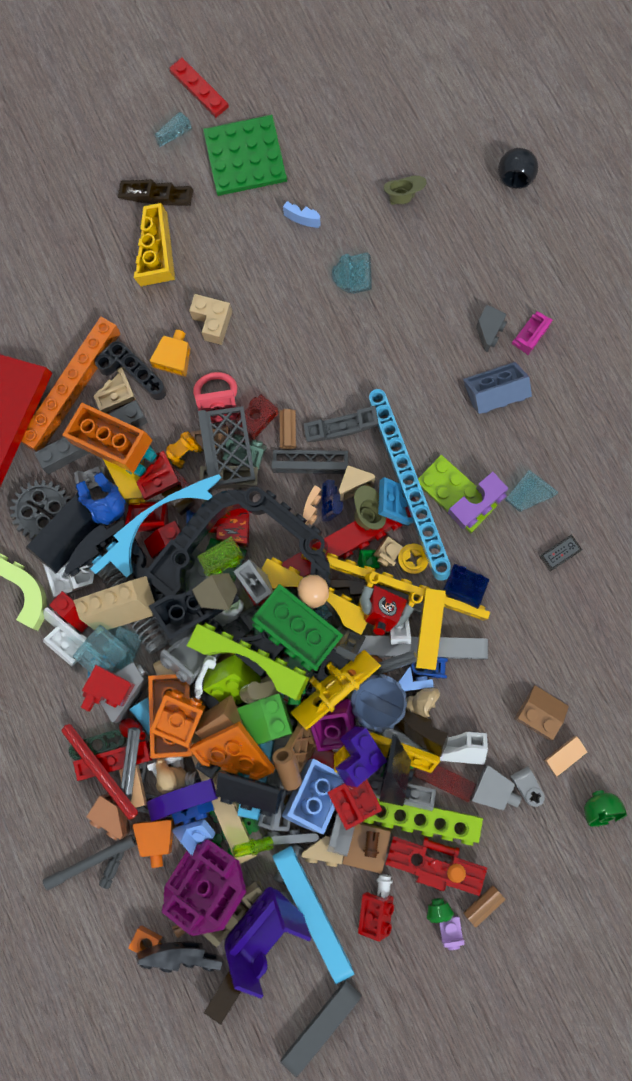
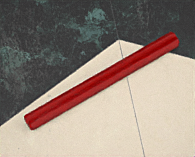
[61,724,138,820]

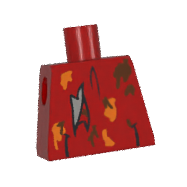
[209,508,250,547]

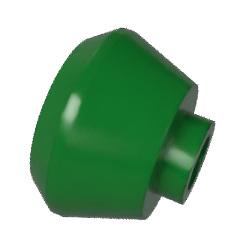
[426,898,454,923]

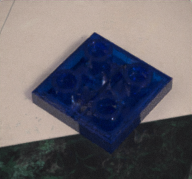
[443,563,490,609]

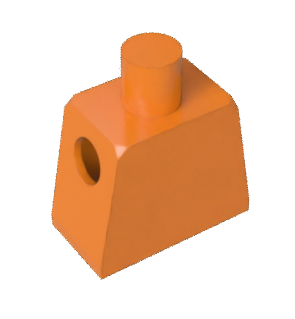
[133,819,174,868]

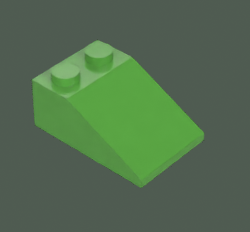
[237,694,294,745]

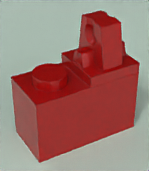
[81,665,135,712]

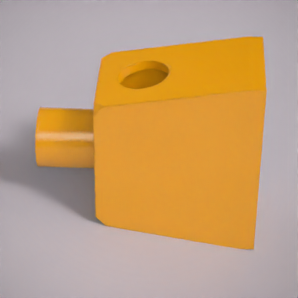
[150,330,190,377]

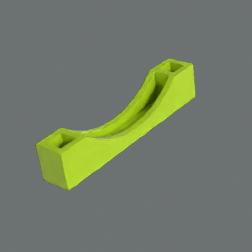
[187,622,309,700]

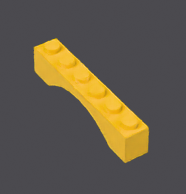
[261,557,367,634]

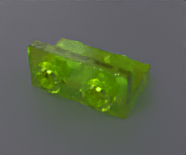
[197,536,244,577]

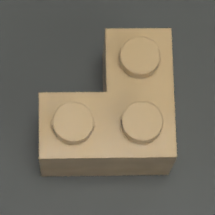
[189,294,232,345]

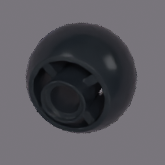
[498,148,538,189]

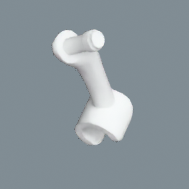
[195,655,217,699]

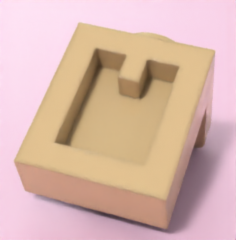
[374,536,403,567]

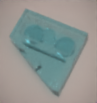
[505,470,558,512]

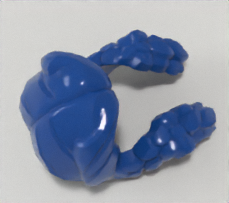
[76,472,126,525]

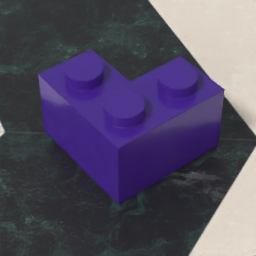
[335,726,387,787]

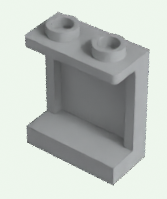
[160,632,222,685]

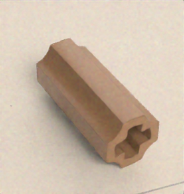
[280,409,296,450]
[463,885,506,928]

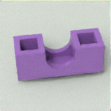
[448,472,509,529]

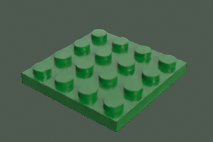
[203,115,287,196]

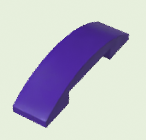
[146,779,218,822]

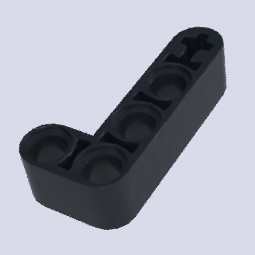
[95,341,166,400]

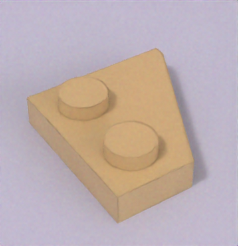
[94,368,136,413]

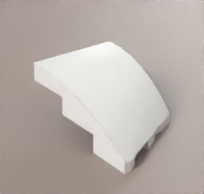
[42,548,98,598]

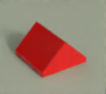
[125,501,168,532]

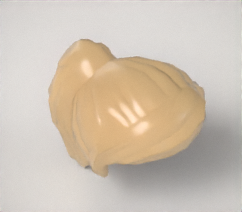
[406,688,440,718]
[156,759,187,795]

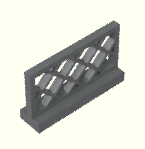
[198,406,255,489]

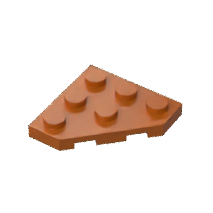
[190,721,275,780]

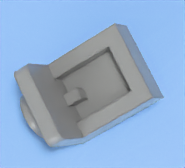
[74,466,106,491]

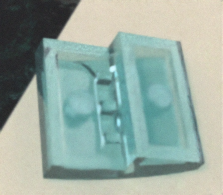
[73,625,130,673]

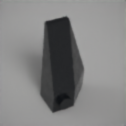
[149,590,240,646]

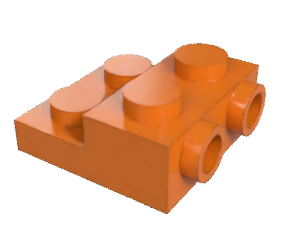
[150,690,205,748]

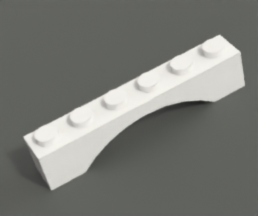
[367,729,488,765]

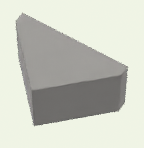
[233,559,273,604]

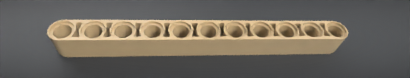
[153,660,257,864]

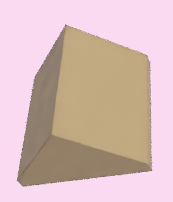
[339,466,375,503]

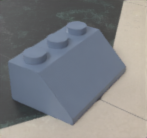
[463,362,532,414]

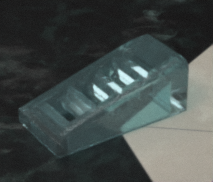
[155,112,192,146]

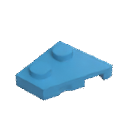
[378,477,413,526]

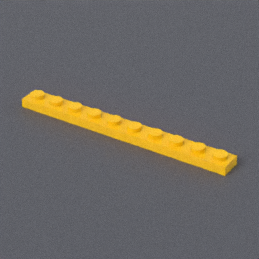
[301,547,490,621]

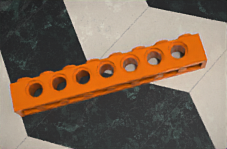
[21,317,121,452]

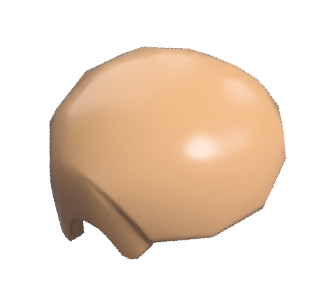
[298,575,329,608]

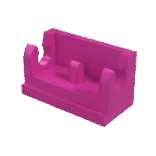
[512,311,553,355]

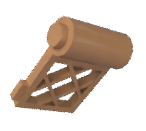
[272,723,316,791]

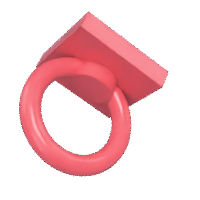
[193,372,239,423]

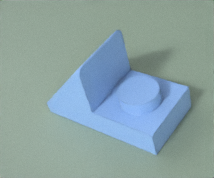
[398,666,434,691]
[172,819,216,855]

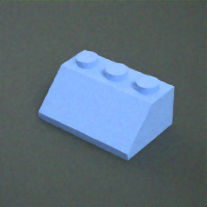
[281,759,344,834]

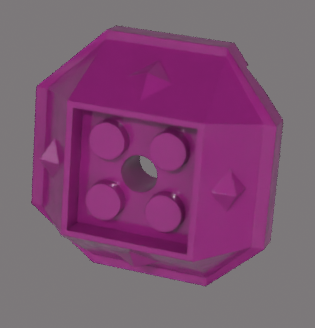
[162,839,246,936]

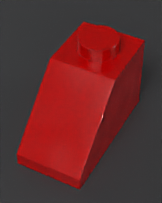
[144,521,181,558]
[49,591,89,633]

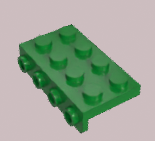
[251,584,343,672]

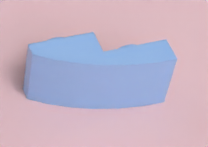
[283,201,321,228]

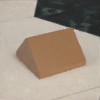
[195,696,243,739]

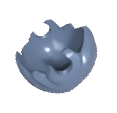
[351,674,407,733]

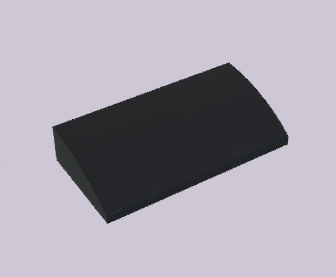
[26,492,101,574]

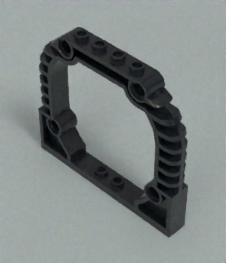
[142,486,331,677]

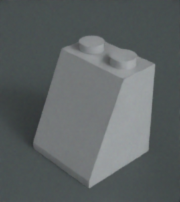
[100,662,150,723]

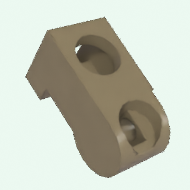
[240,676,282,703]

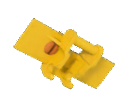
[290,650,381,730]

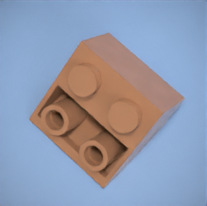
[86,794,130,840]

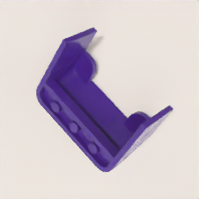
[224,887,312,998]

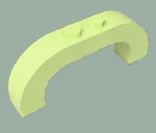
[0,553,47,631]

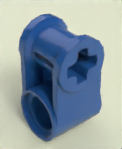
[409,657,448,679]

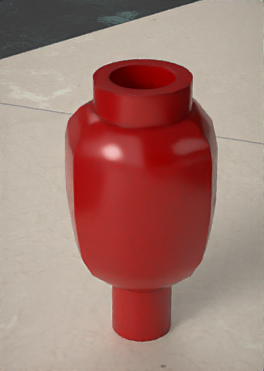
[119,718,146,740]

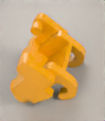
[166,432,203,469]

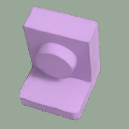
[439,916,465,950]

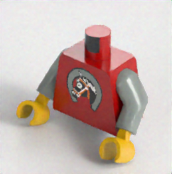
[359,572,423,635]

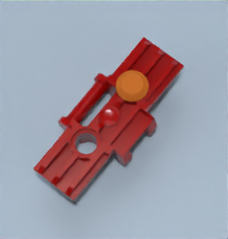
[385,836,487,896]

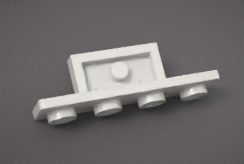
[43,607,104,666]

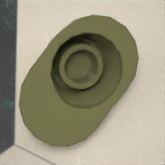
[383,175,427,205]
[354,486,386,530]

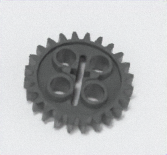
[9,480,71,540]

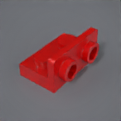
[358,892,394,942]

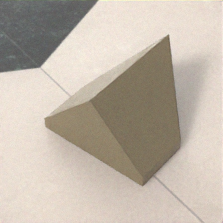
[192,573,238,610]

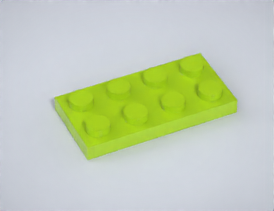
[418,455,498,533]

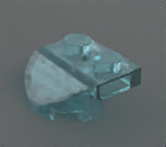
[332,252,372,293]

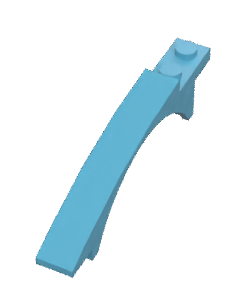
[90,474,222,578]

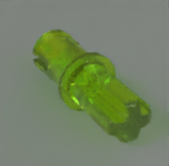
[232,836,274,858]

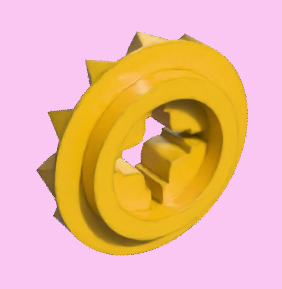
[398,543,428,574]

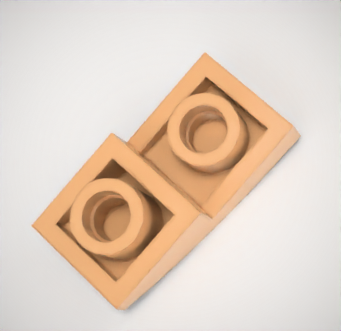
[303,485,322,526]

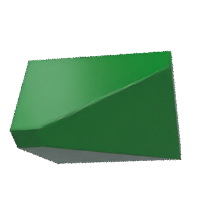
[357,550,380,569]

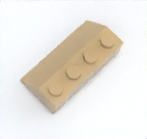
[73,576,154,633]

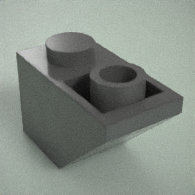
[476,305,507,352]

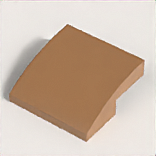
[342,823,391,874]

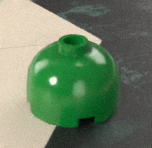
[584,790,627,827]

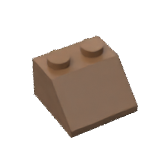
[514,685,569,740]

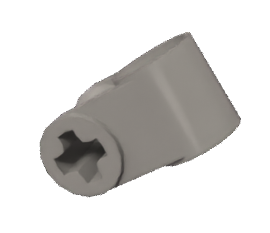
[510,766,545,807]

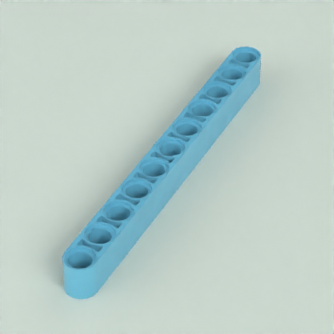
[369,389,451,581]

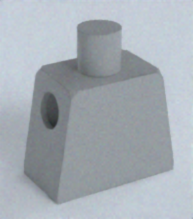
[470,765,522,810]

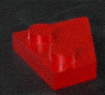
[136,450,180,501]

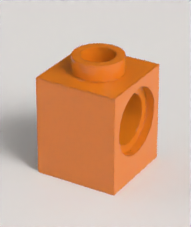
[128,925,163,953]

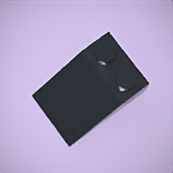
[379,735,414,806]

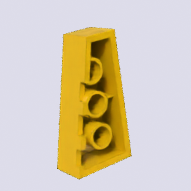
[134,203,175,287]

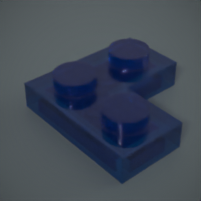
[322,480,343,521]

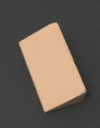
[544,736,587,777]
[119,765,147,808]

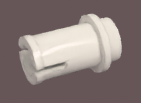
[377,874,393,898]

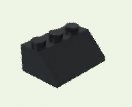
[216,771,285,817]

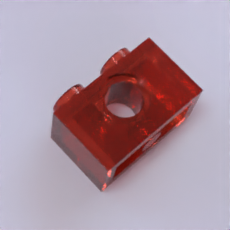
[236,394,279,440]

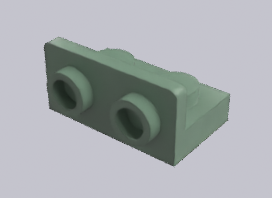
[222,434,267,470]

